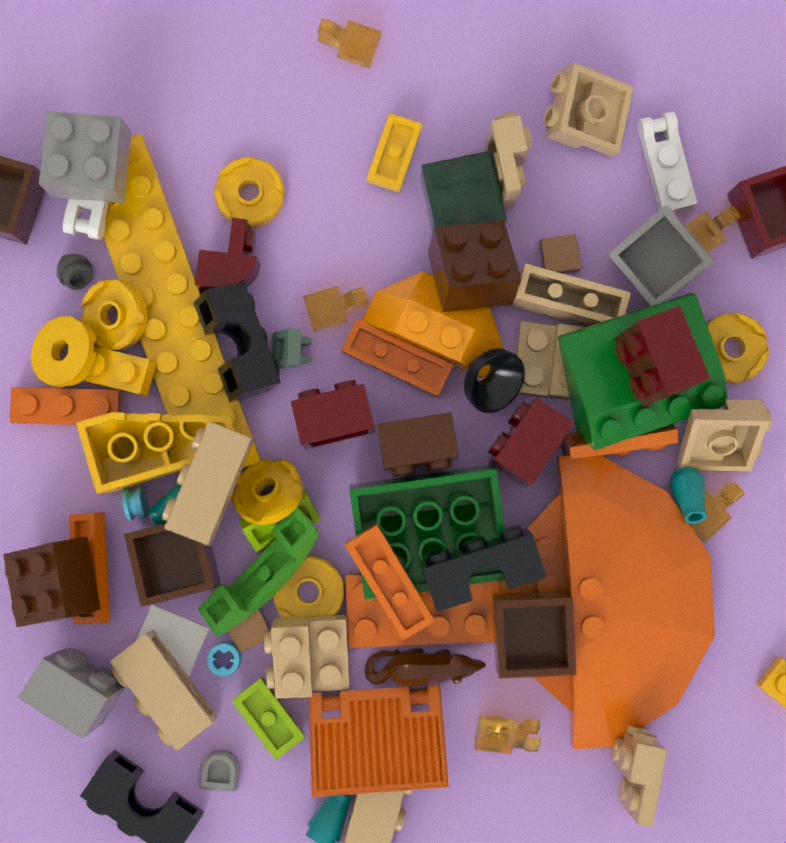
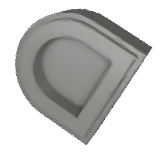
[199,750,240,791]

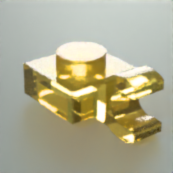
[317,19,381,69]
[686,205,741,252]
[303,286,369,332]
[681,482,745,542]
[475,716,541,754]

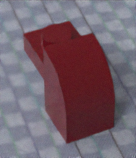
[195,218,261,292]

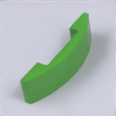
[198,506,320,636]

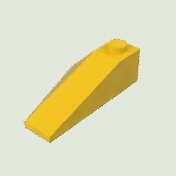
[76,412,235,495]

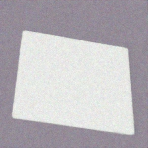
[136,605,209,677]

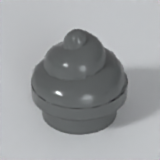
[56,254,93,290]

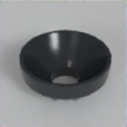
[464,348,525,413]

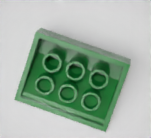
[557,293,728,450]
[349,464,505,599]

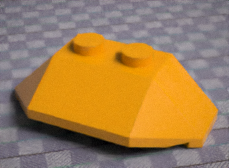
[362,271,504,379]

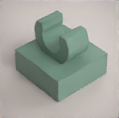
[272,328,312,369]

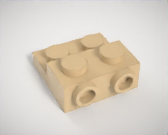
[543,62,634,156]
[485,112,532,212]
[516,321,585,401]
[677,399,772,472]
[264,615,350,699]
[611,726,667,828]

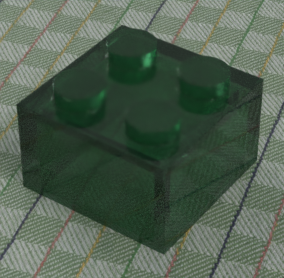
[420,150,507,232]

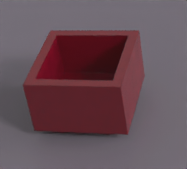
[727,166,786,259]
[614,305,711,407]
[291,380,375,449]
[488,397,574,487]

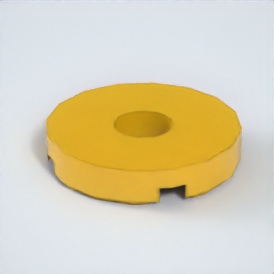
[214,157,285,228]
[80,279,148,351]
[707,313,769,384]
[31,316,97,388]
[231,459,304,526]
[273,555,345,618]

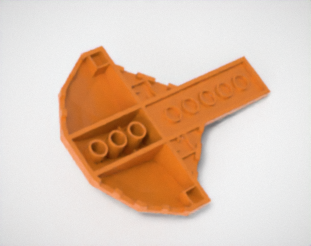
[345,455,715,749]

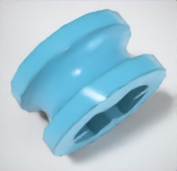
[122,486,148,520]
[207,641,242,677]

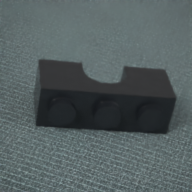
[193,282,281,403]
[421,525,546,612]
[80,750,204,843]

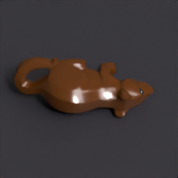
[364,648,486,687]

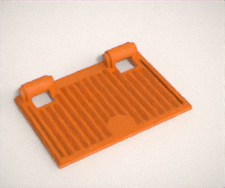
[309,684,449,797]

